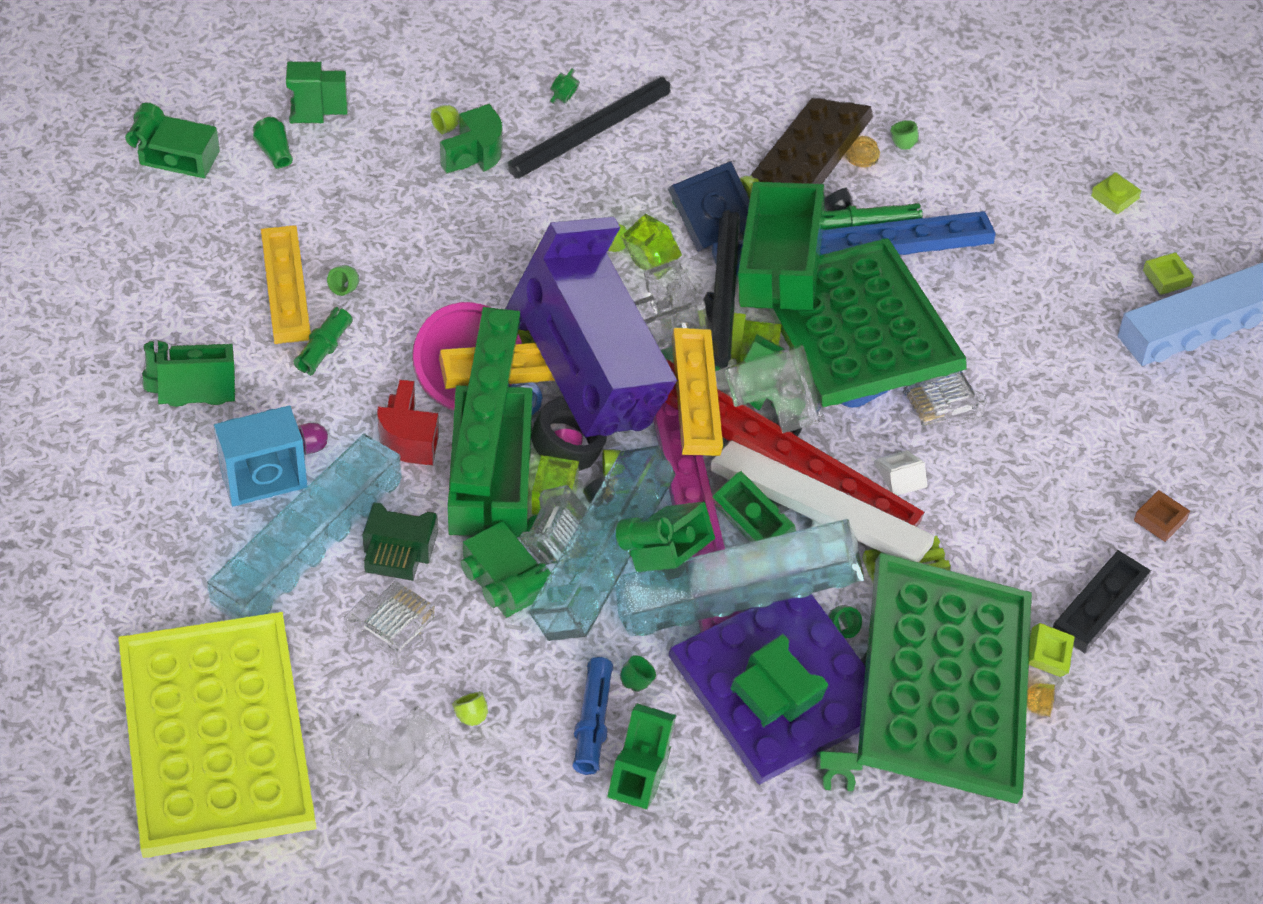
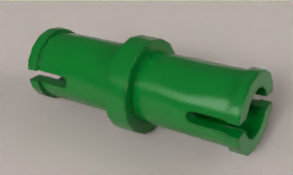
[293,307,353,376]

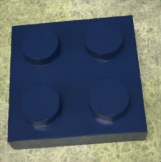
[668,161,750,252]

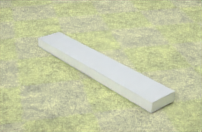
[711,440,935,562]

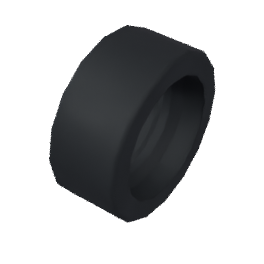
[531,398,607,471]

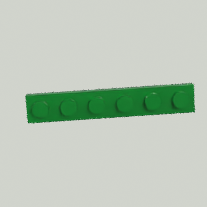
[450,307,520,496]

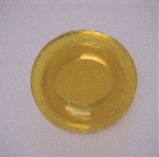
[845,136,880,167]

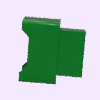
[286,61,348,123]
[730,634,828,727]

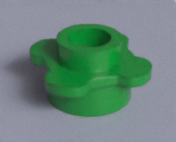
[550,68,580,104]

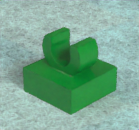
[816,751,863,791]

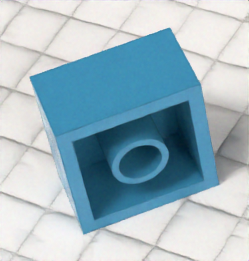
[213,405,308,507]

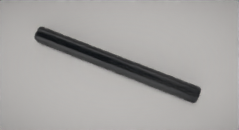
[508,76,671,179]
[711,210,740,369]

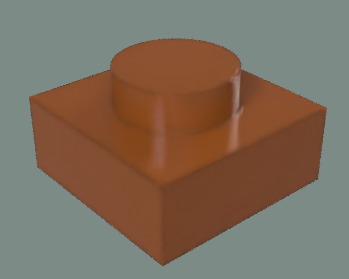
[1134,490,1190,542]

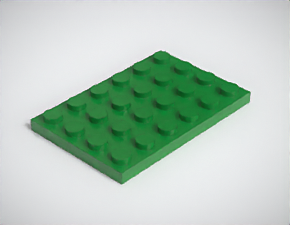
[768,238,967,408]
[857,553,1032,804]

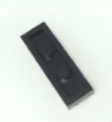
[1053,550,1151,653]

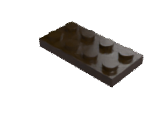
[750,98,873,184]

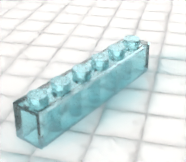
[207,433,402,619]
[528,445,676,641]
[614,519,864,636]

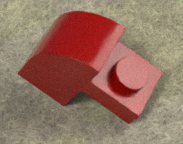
[377,380,439,466]

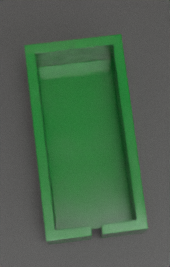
[738,182,824,310]
[448,385,532,537]

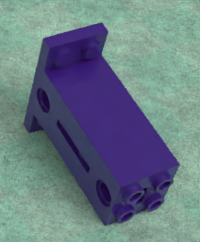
[505,216,677,437]

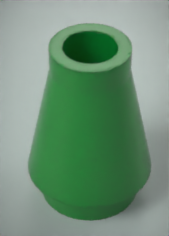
[253,117,293,169]

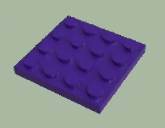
[668,583,866,785]

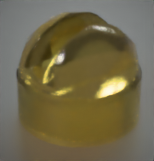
[1027,683,1055,717]

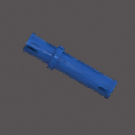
[572,657,614,775]

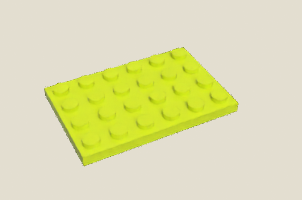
[118,612,316,858]

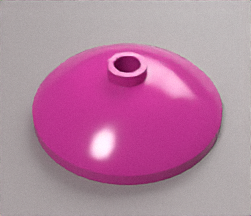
[412,302,522,410]

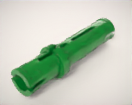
[823,203,923,230]

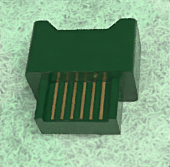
[362,502,438,581]

